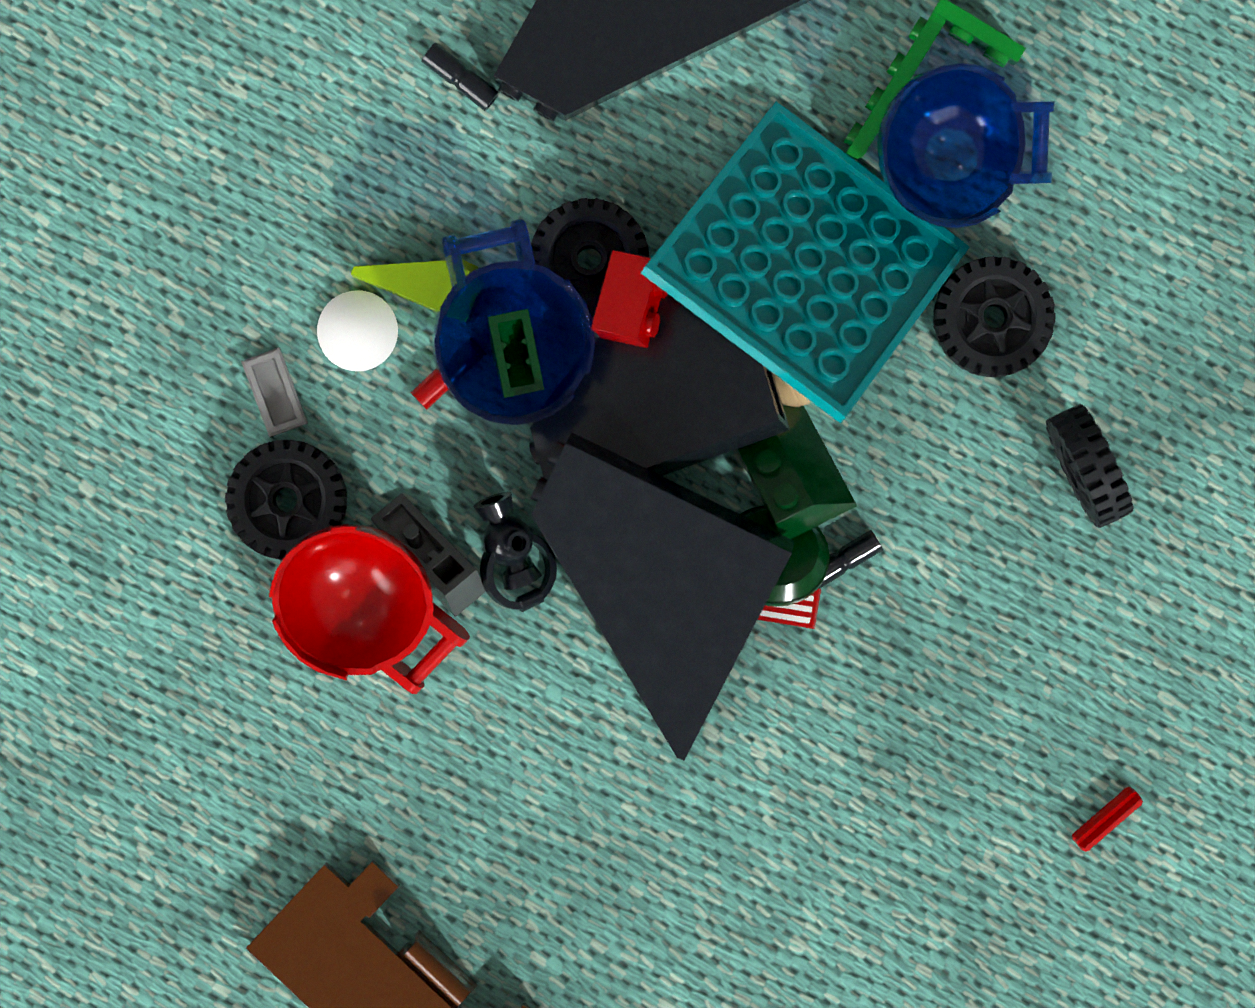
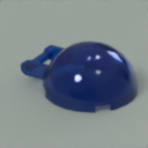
[877,63,1055,228]
[432,219,595,425]

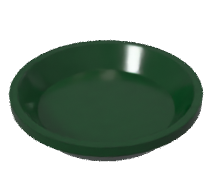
[740,505,830,606]

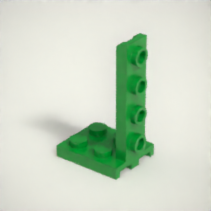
[844,0,1026,159]

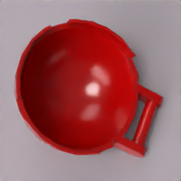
[269,524,470,694]

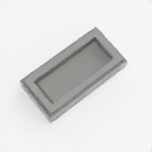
[241,347,308,438]

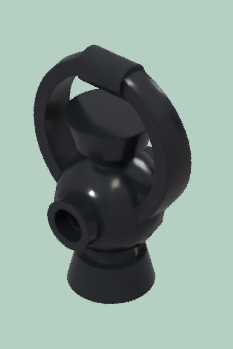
[473,492,557,612]

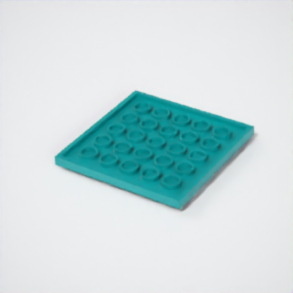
[641,101,970,424]

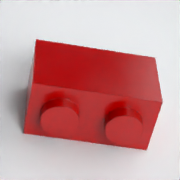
[591,250,668,348]

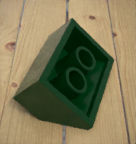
[736,406,857,539]

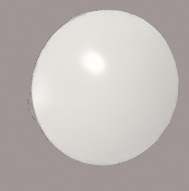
[317,290,398,371]

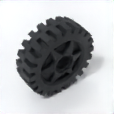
[529,198,649,319]
[933,256,1056,377]
[1046,404,1134,528]
[225,440,347,560]

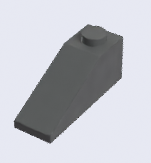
[371,493,486,617]

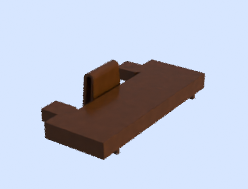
[246,860,530,1008]

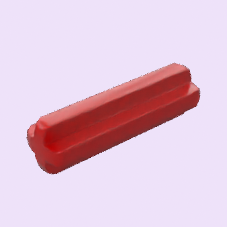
[1072,787,1143,852]

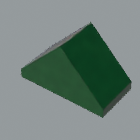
[487,309,545,398]

